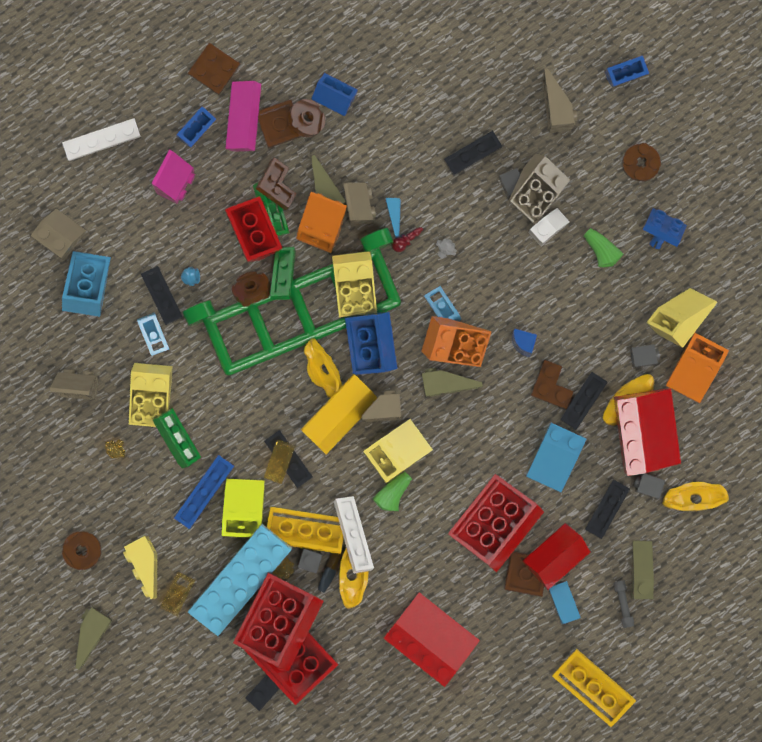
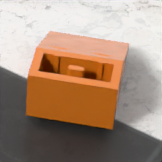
[296,192,347,253]
[422,316,491,367]
[666,333,729,403]

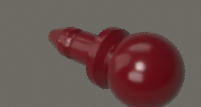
[391,227,423,252]

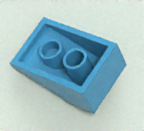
[62,251,111,317]
[526,423,586,492]

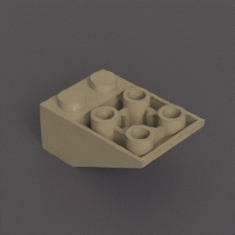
[509,153,570,224]

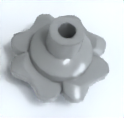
[436,238,457,258]

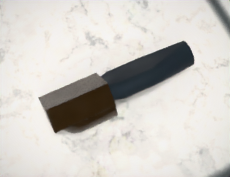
[318,553,343,593]

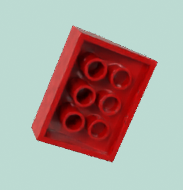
[614,388,681,476]
[448,474,544,573]
[233,573,324,672]
[383,592,480,687]
[244,632,339,705]

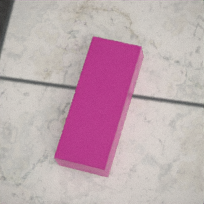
[226,81,261,152]

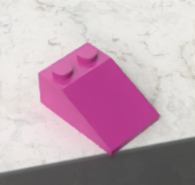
[152,150,196,204]

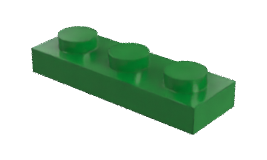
[270,247,296,300]

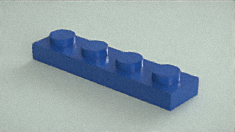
[174,455,235,529]

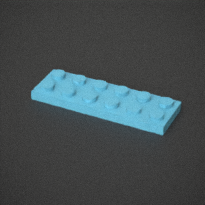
[188,524,292,636]

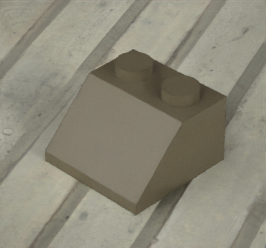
[343,183,376,227]
[31,209,86,261]
[362,391,401,422]

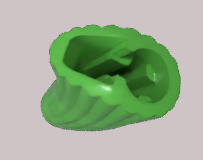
[583,228,623,267]
[372,471,412,511]

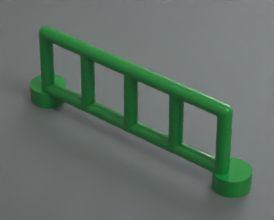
[183,228,401,376]

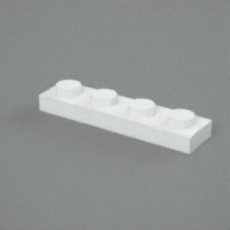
[62,118,141,161]
[334,496,374,573]

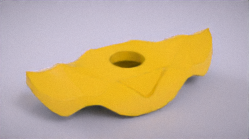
[304,338,343,398]
[603,374,654,426]
[662,482,729,511]
[339,548,369,608]

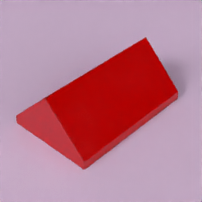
[225,196,282,262]
[522,523,591,590]

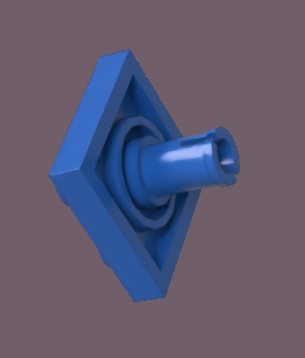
[643,208,687,249]

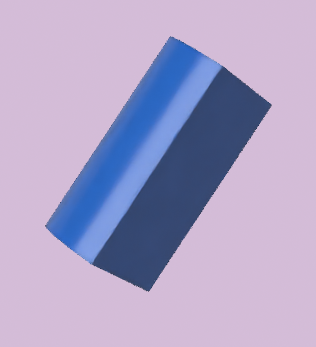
[605,56,649,87]
[311,73,358,116]
[176,106,216,148]
[512,329,537,357]

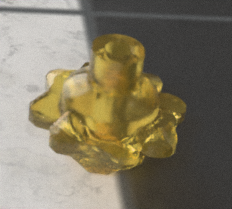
[105,439,126,459]
[272,557,295,579]

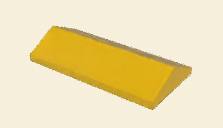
[301,374,377,454]
[267,507,344,554]
[552,649,636,727]

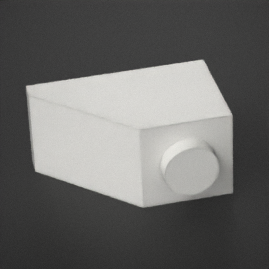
[529,208,569,246]

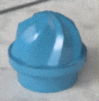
[181,267,200,286]

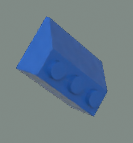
[345,312,397,375]

